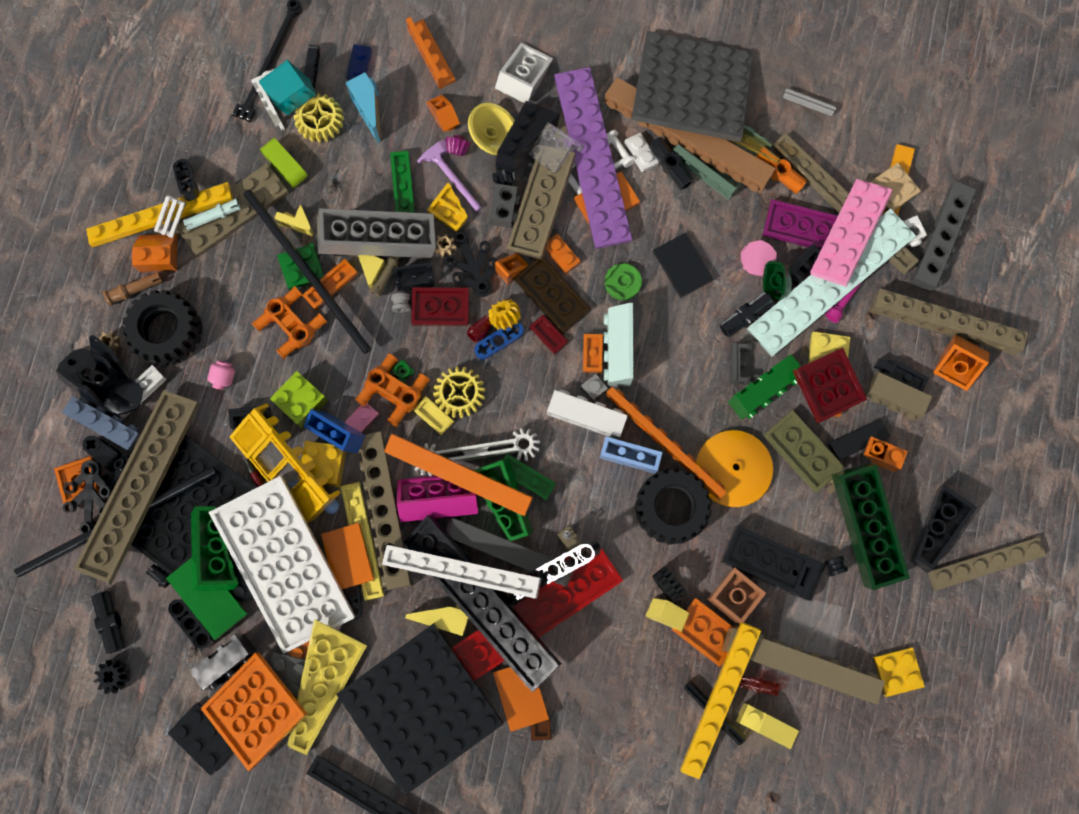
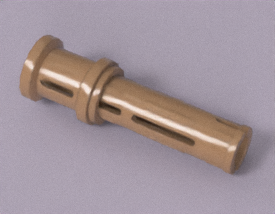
[102,272,163,306]

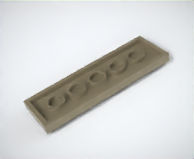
[506,145,576,259]
[177,163,289,257]

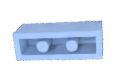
[599,437,662,474]

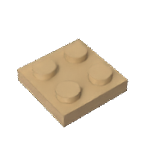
[870,163,921,211]

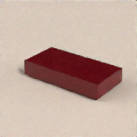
[529,315,568,355]

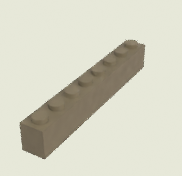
[721,625,885,705]

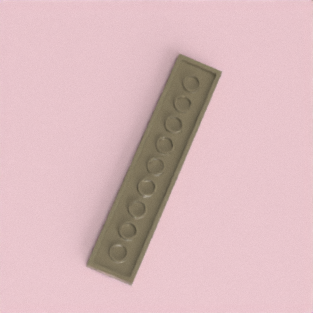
[74,390,200,585]

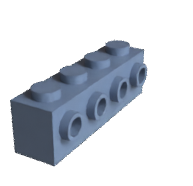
[62,396,141,452]

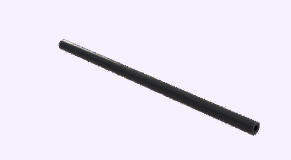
[243,190,371,354]
[14,466,217,578]

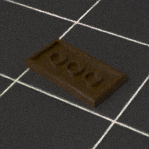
[513,257,591,334]

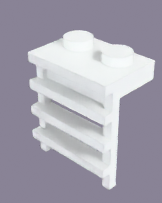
[251,69,285,131]

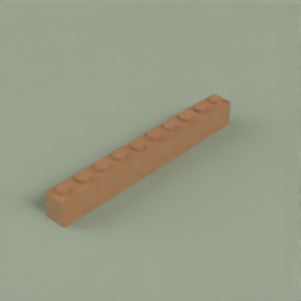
[604,77,776,194]

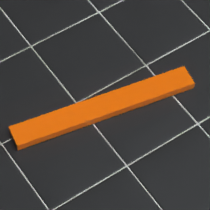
[384,434,533,516]

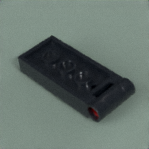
[720,525,826,602]

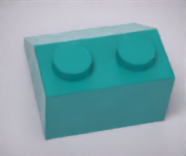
[259,60,316,115]

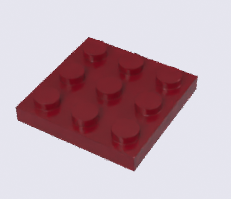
[793,347,867,423]

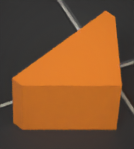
[495,253,529,285]

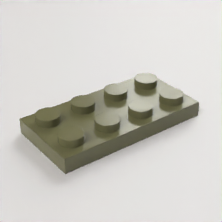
[763,410,845,493]

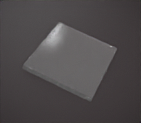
[777,594,844,658]

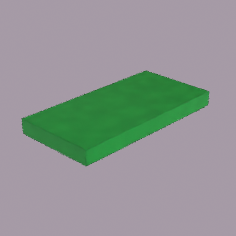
[166,558,248,640]

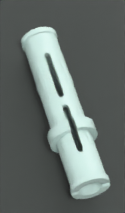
[183,198,241,231]

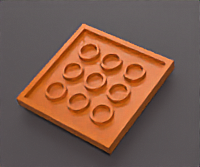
[201,652,308,771]

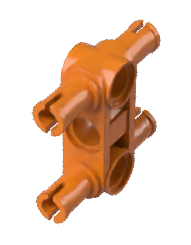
[252,286,327,359]
[356,354,430,427]

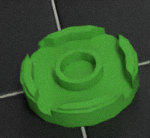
[605,263,642,300]

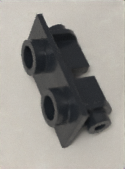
[102,453,129,493]

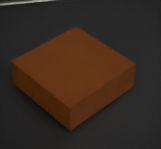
[531,719,551,741]

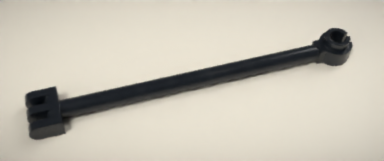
[232,0,302,123]

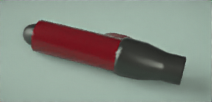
[244,459,264,487]

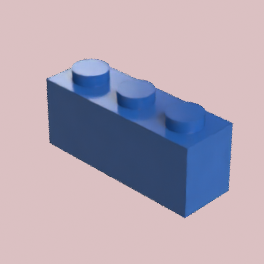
[303,409,366,453]

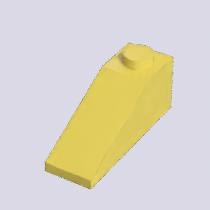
[405,604,469,636]
[736,703,799,749]

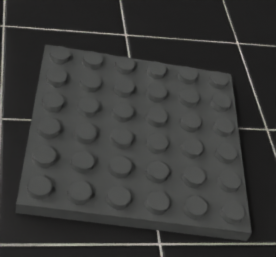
[631,31,753,142]

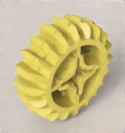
[294,93,344,143]
[433,367,485,418]

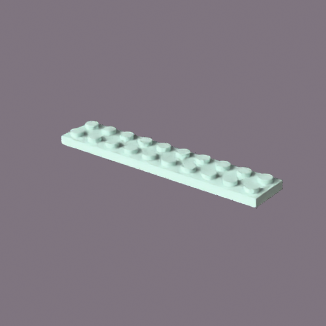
[747,208,916,357]

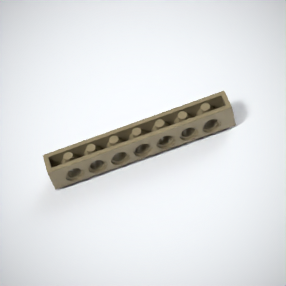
[869,289,1028,355]
[358,431,412,591]

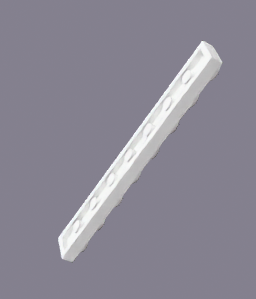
[382,545,541,599]

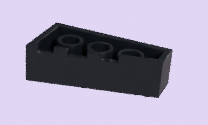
[495,101,560,173]
[911,484,977,573]

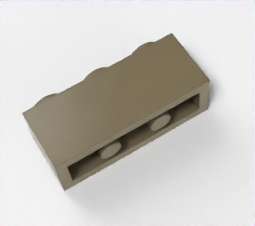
[865,372,932,421]

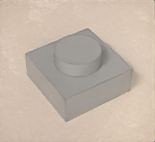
[581,374,608,401]

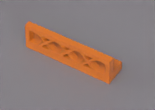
[406,17,456,89]

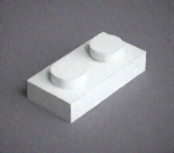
[624,133,659,173]

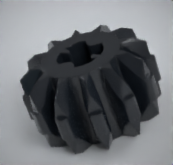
[93,659,130,694]

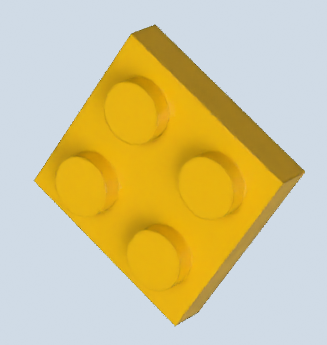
[873,647,925,697]

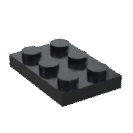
[167,702,233,776]

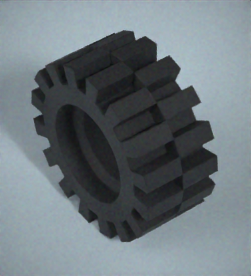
[652,566,687,604]

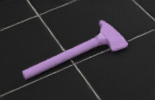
[418,140,482,212]

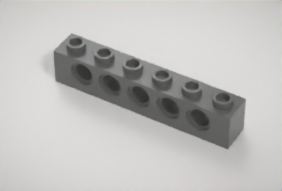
[910,181,976,292]

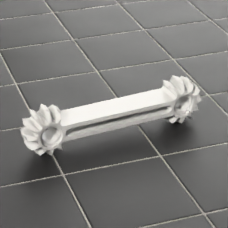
[415,428,540,476]

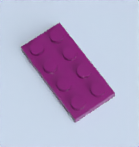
[762,199,838,251]

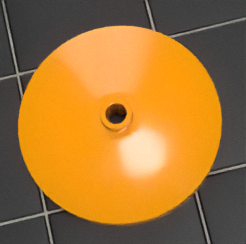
[696,430,773,508]

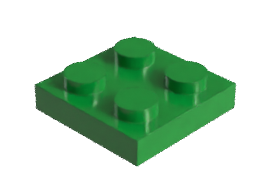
[277,243,324,291]

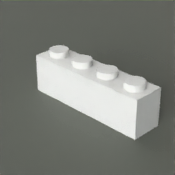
[547,389,628,440]

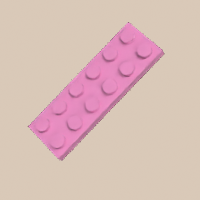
[811,179,892,287]

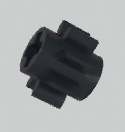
[492,167,516,186]

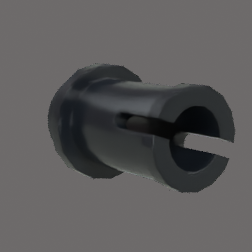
[146,564,170,588]

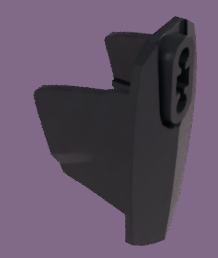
[55,335,143,415]

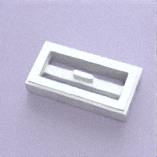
[154,195,186,238]

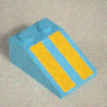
[346,72,381,143]

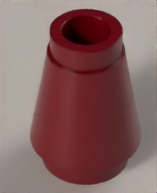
[466,315,492,343]

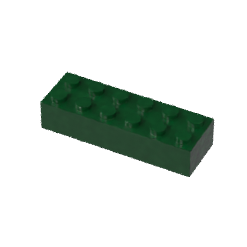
[831,463,910,590]

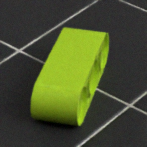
[260,138,308,188]

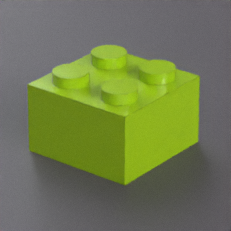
[270,371,328,428]

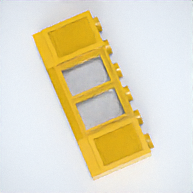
[229,403,341,524]

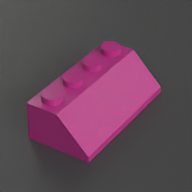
[397,476,478,522]

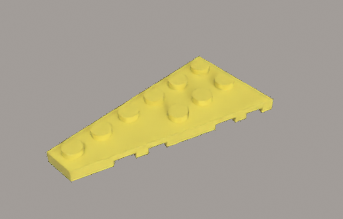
[287,619,367,755]

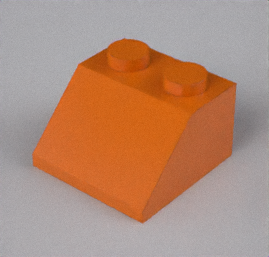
[132,234,178,272]
[933,334,990,391]

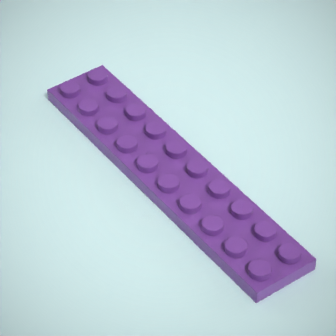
[554,67,632,249]

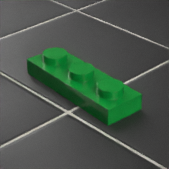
[503,454,557,500]

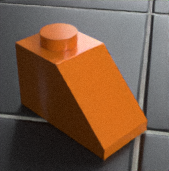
[426,94,460,131]

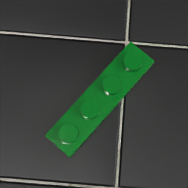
[390,151,415,213]

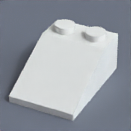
[495,43,553,103]

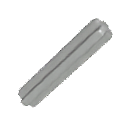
[783,88,836,116]

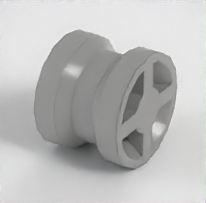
[391,293,411,313]

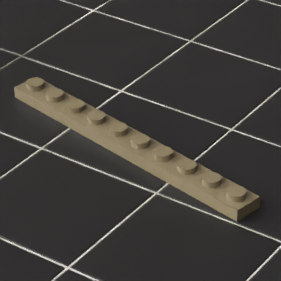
[771,133,919,275]

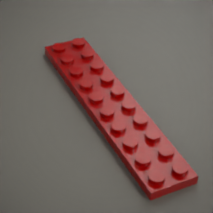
[452,548,623,680]

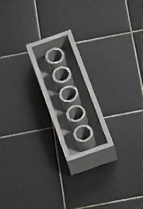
[317,208,436,258]

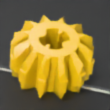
[488,299,521,331]

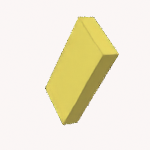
[413,396,454,436]

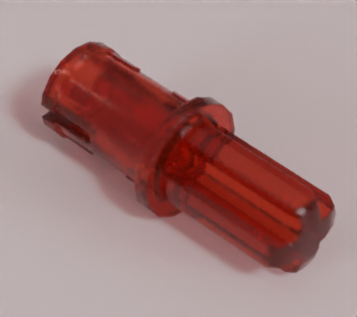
[739,676,780,696]

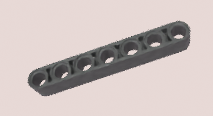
[445,518,574,587]

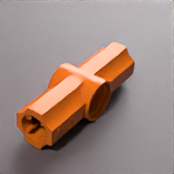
[755,146,807,194]

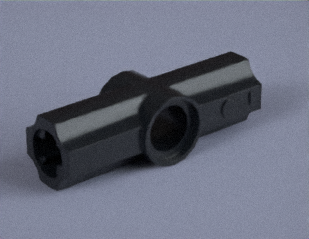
[648,137,694,190]
[719,292,774,338]
[91,591,125,654]

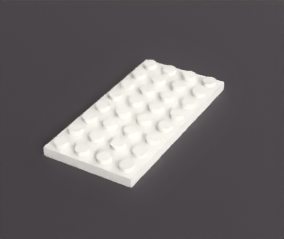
[209,475,356,654]

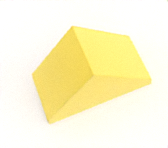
[358,255,385,289]
[646,598,690,632]

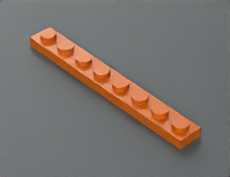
[607,387,727,501]

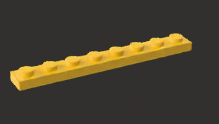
[86,182,233,248]
[680,622,761,779]

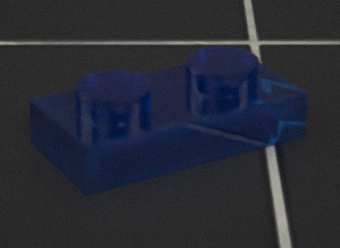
[346,44,372,81]

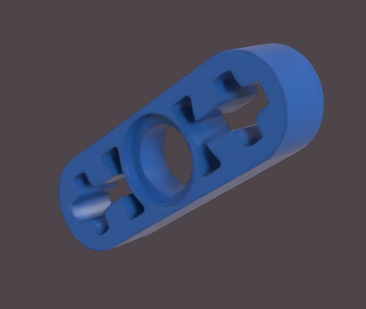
[474,322,523,360]

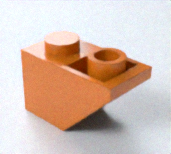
[863,436,908,472]

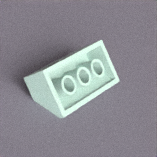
[604,303,633,386]

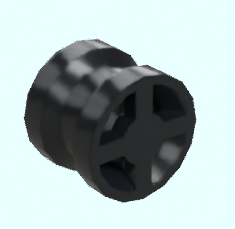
[824,556,849,577]

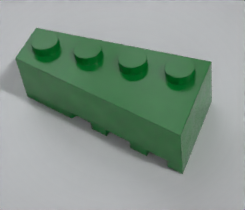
[728,354,801,420]
[474,459,534,541]
[191,506,238,591]

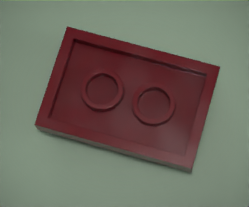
[411,287,469,326]

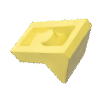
[274,205,314,237]

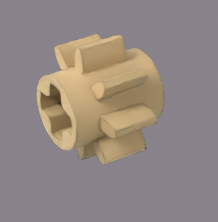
[435,234,456,259]
[99,331,122,355]

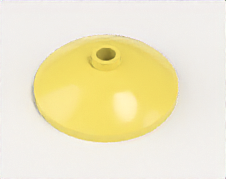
[468,103,515,155]

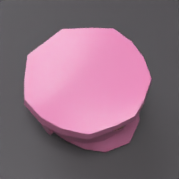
[741,240,777,277]

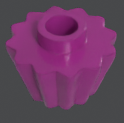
[446,135,471,156]

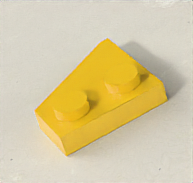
[427,183,468,232]

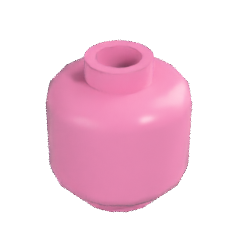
[207,360,235,390]

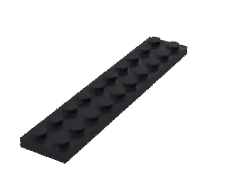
[403,515,562,692]

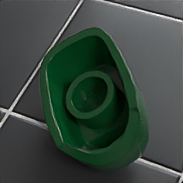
[763,259,792,300]

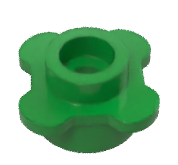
[391,360,414,383]

